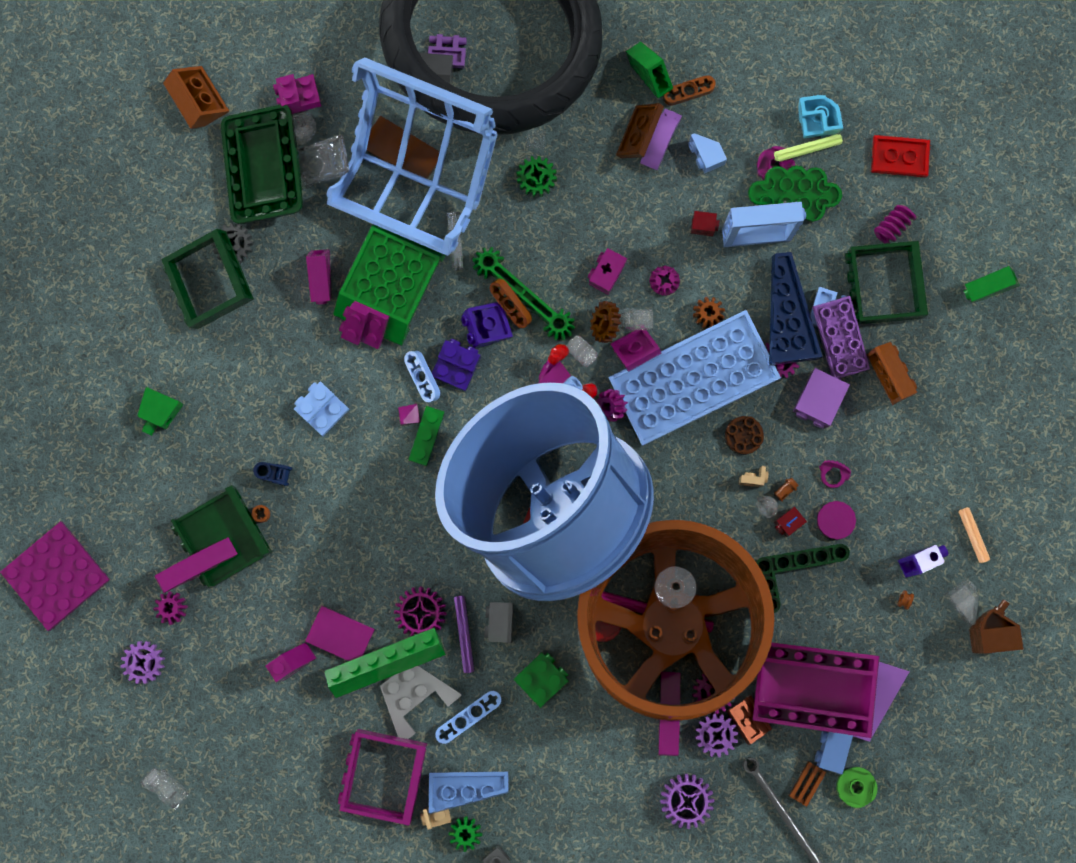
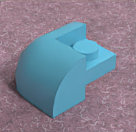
[798,95,843,139]

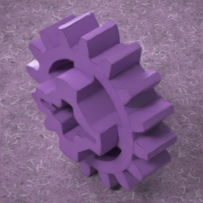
[121,641,165,684]
[695,713,738,757]

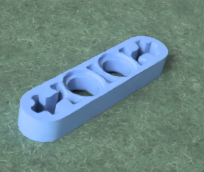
[436,691,501,744]

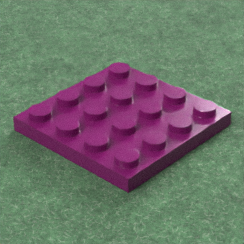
[0,521,110,631]

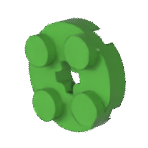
[836,767,878,808]

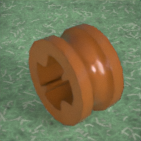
[252,505,270,523]
[897,590,914,610]

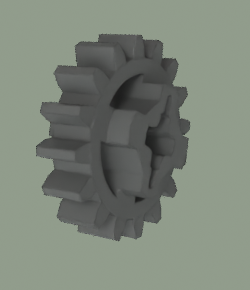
[211,223,254,263]

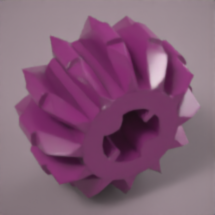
[595,389,628,422]
[153,591,188,625]

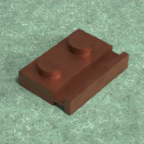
[727,695,772,745]

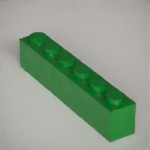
[324,628,446,698]

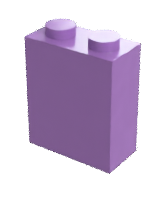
[793,368,850,429]

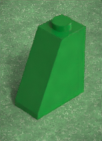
[625,42,673,98]
[964,266,1020,303]

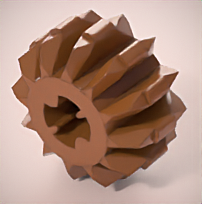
[693,297,725,329]

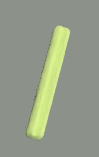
[774,134,843,162]

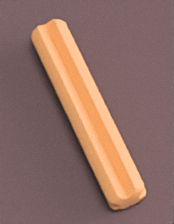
[959,507,990,563]

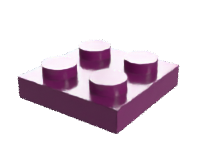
[610,326,662,372]

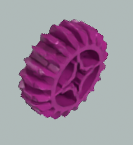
[394,586,447,637]

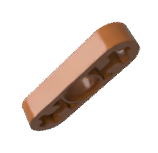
[663,75,716,106]
[490,278,532,328]

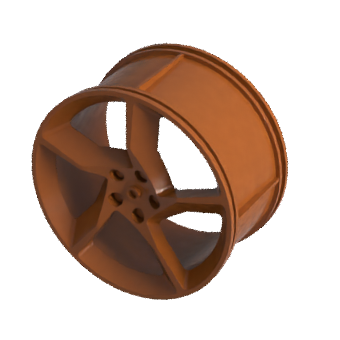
[577,520,774,721]

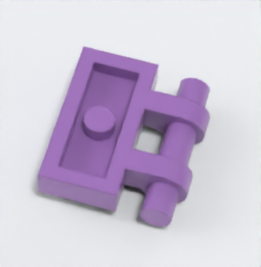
[428,34,467,69]

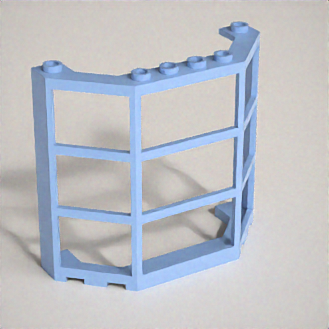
[326,57,497,256]

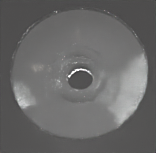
[655,567,696,608]

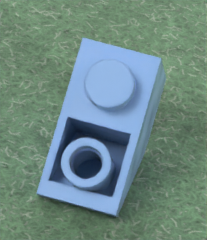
[688,133,727,174]

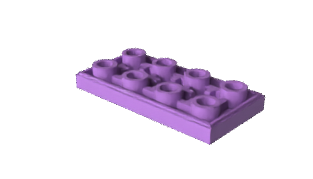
[812,296,870,379]

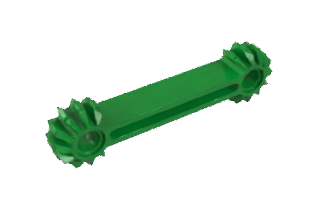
[473,247,575,341]

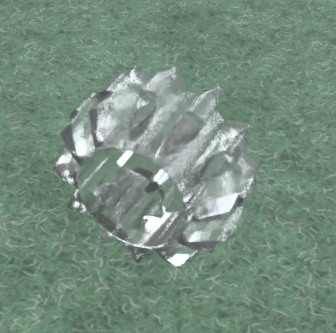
[567,335,598,367]

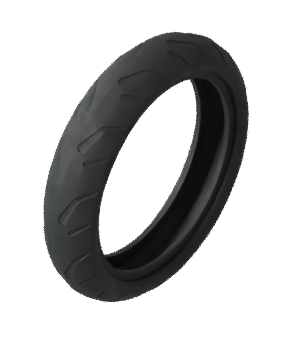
[379,0,602,135]

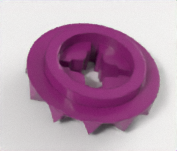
[650,265,680,296]

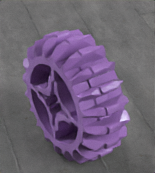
[660,773,714,829]

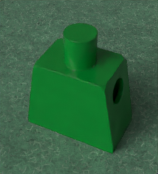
[138,387,183,436]

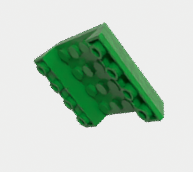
[333,224,445,346]

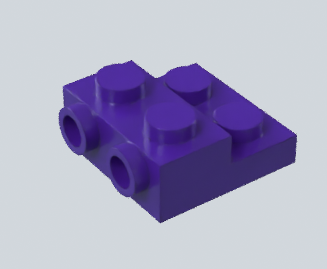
[461,302,513,348]
[432,339,481,392]

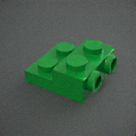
[513,652,569,708]

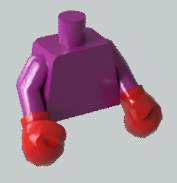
[538,344,597,398]

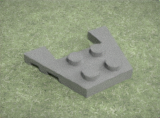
[380,666,462,739]

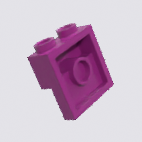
[273,74,321,114]
[339,301,389,349]

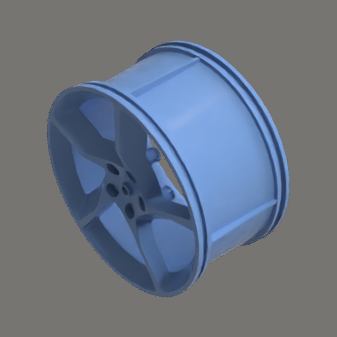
[435,383,654,601]

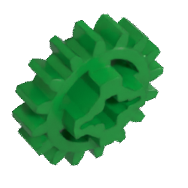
[516,156,557,197]

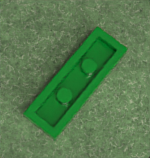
[409,406,445,466]

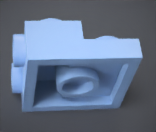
[294,381,349,436]

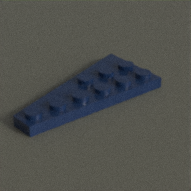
[769,252,823,366]

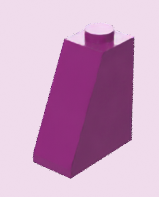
[306,249,332,304]
[265,642,316,682]

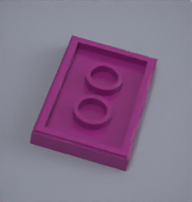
[305,606,375,661]

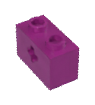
[587,248,627,295]

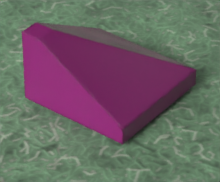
[398,404,420,426]

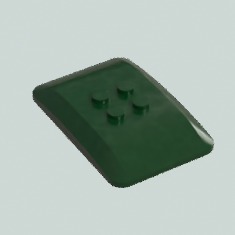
[221,104,303,224]

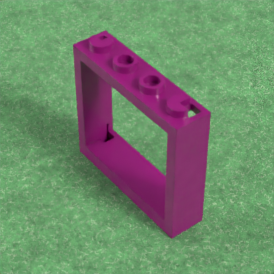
[338,729,428,825]

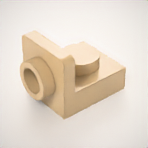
[739,466,769,487]
[421,807,452,830]

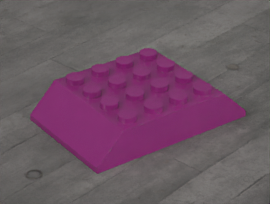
[753,643,880,738]

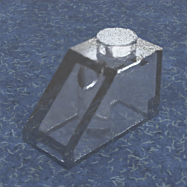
[943,580,979,626]

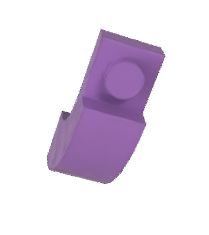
[640,109,682,170]

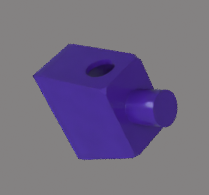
[898,545,949,578]

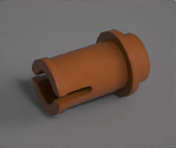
[773,478,799,502]

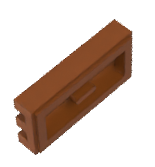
[789,761,826,807]

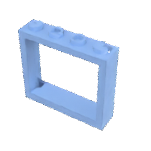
[722,202,806,247]

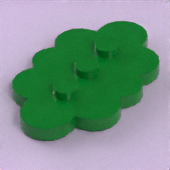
[748,165,842,222]

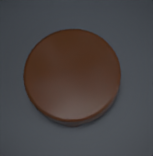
[725,416,764,455]

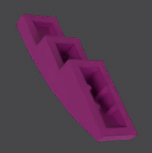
[154,537,238,593]
[658,672,680,756]

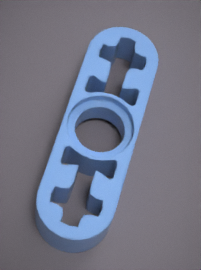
[404,351,440,402]

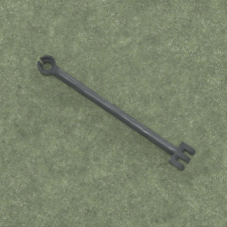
[742,757,822,863]

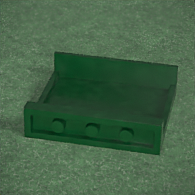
[171,485,273,588]

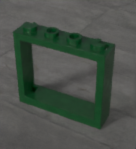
[161,229,254,329]
[845,241,928,325]

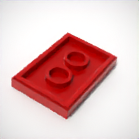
[871,135,930,178]

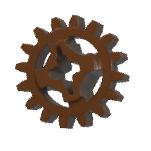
[590,301,621,343]

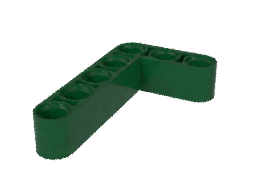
[756,544,850,613]

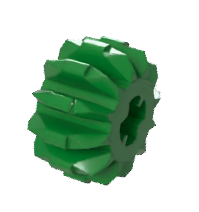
[449,816,483,852]

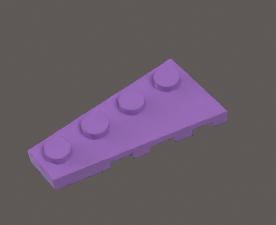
[853,662,910,742]

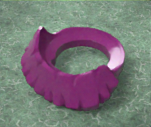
[819,460,851,488]

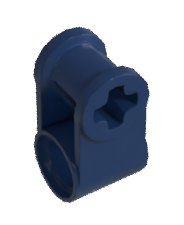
[253,462,293,486]

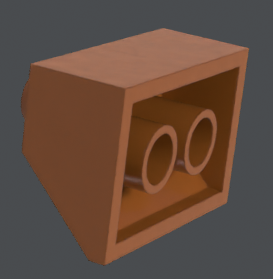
[163,66,229,129]
[867,342,917,405]

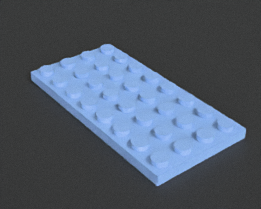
[608,310,781,446]

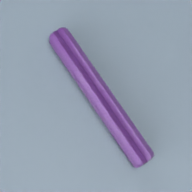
[454,596,474,673]

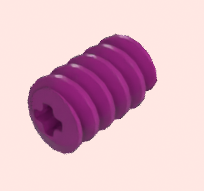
[874,205,917,244]

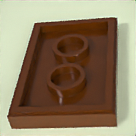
[616,103,664,158]

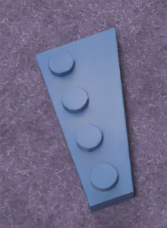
[429,772,509,814]

